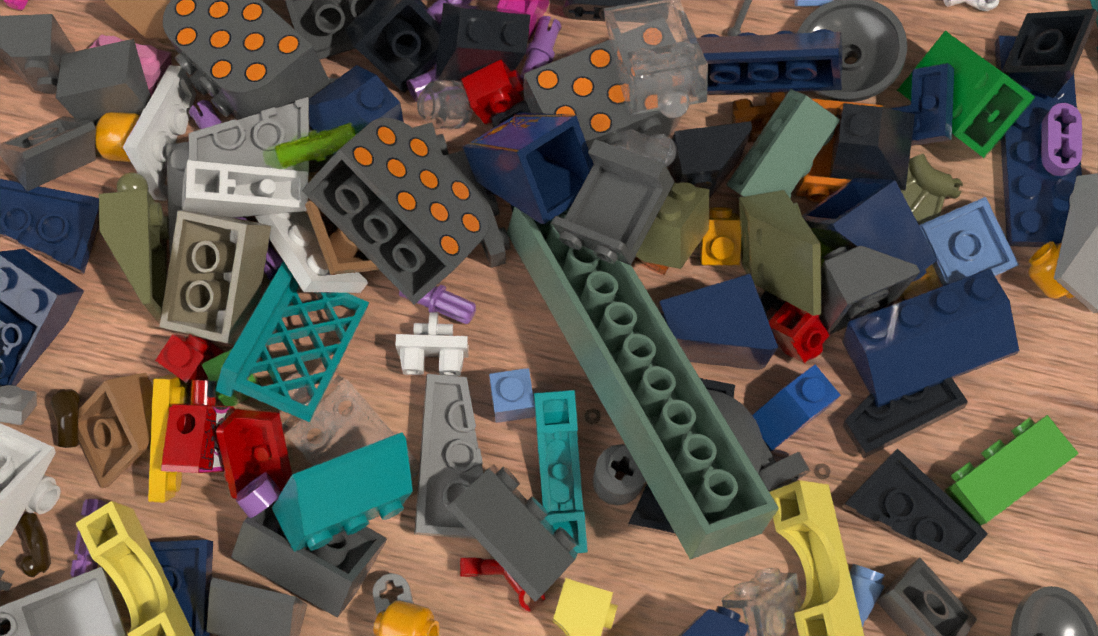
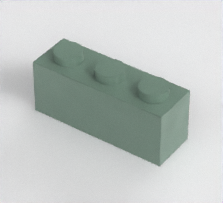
[726,89,840,198]

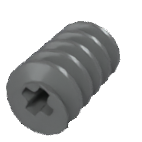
[592,444,646,506]

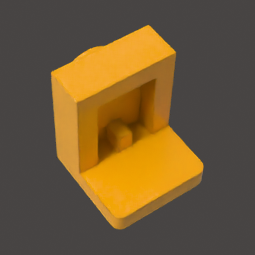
[700,207,741,265]

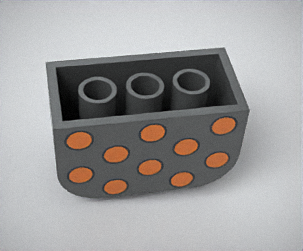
[163,0,331,120]
[524,18,690,163]
[302,118,489,305]

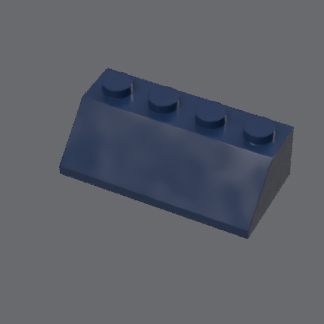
[683,29,843,95]
[842,269,1019,408]

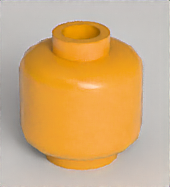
[95,112,140,162]
[1028,242,1075,299]
[373,601,440,636]

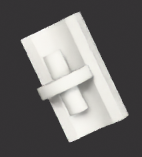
[395,312,469,376]

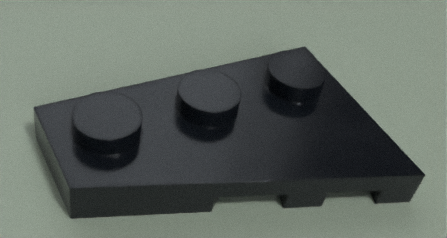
[843,377,968,459]
[841,448,988,564]

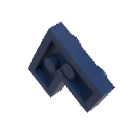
[889,63,954,146]

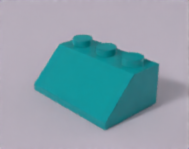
[272,432,413,552]

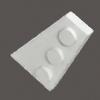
[123,65,196,201]

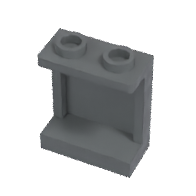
[551,139,674,265]

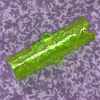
[275,122,356,169]

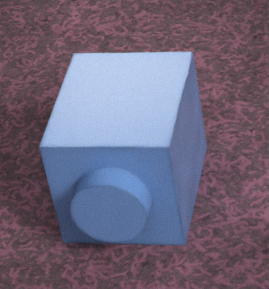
[489,368,535,423]

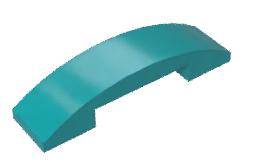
[534,390,588,553]

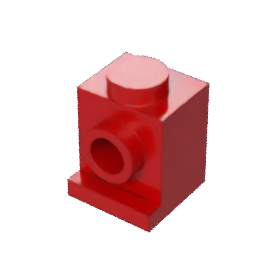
[462,59,524,125]
[768,301,830,364]
[155,334,225,384]

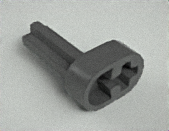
[758,438,811,492]

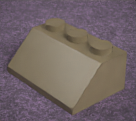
[159,210,271,344]

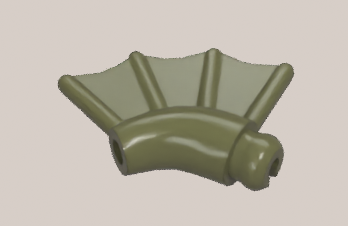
[901,153,963,225]

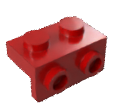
[216,409,292,499]

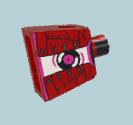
[161,380,235,473]

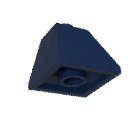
[309,65,404,155]

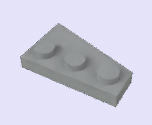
[189,97,309,176]

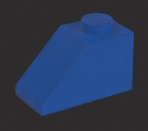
[752,364,841,452]

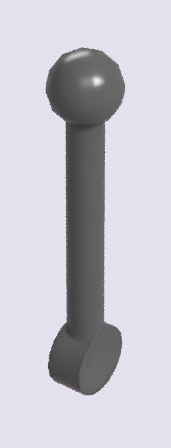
[727,0,752,36]

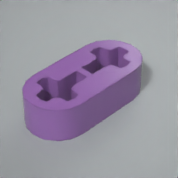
[1042,103,1082,176]
[236,472,280,518]

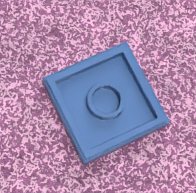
[919,197,1019,286]

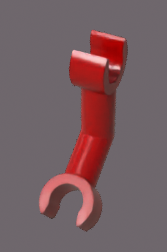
[460,557,545,613]

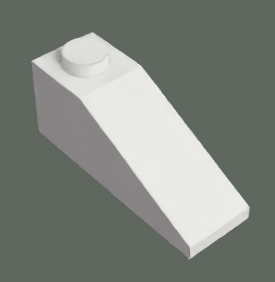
[182,160,308,217]

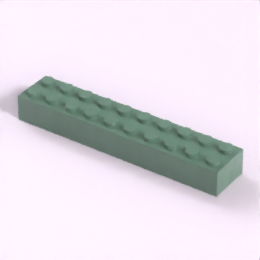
[507,207,779,560]

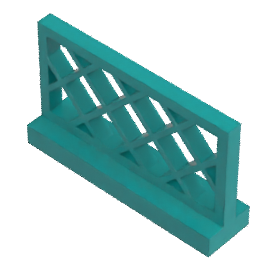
[216,261,369,422]

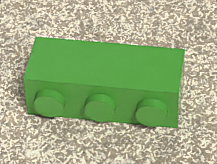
[945,415,1079,526]

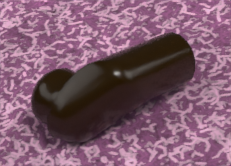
[50,389,80,448]
[18,513,51,577]

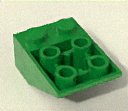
[897,30,1035,158]

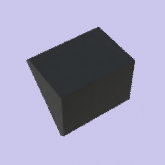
[1002,9,1098,98]

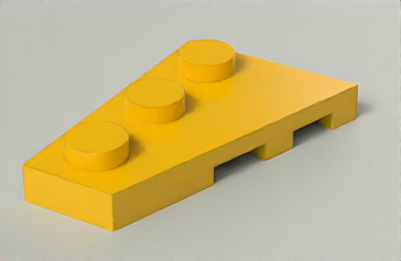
[148,373,189,503]

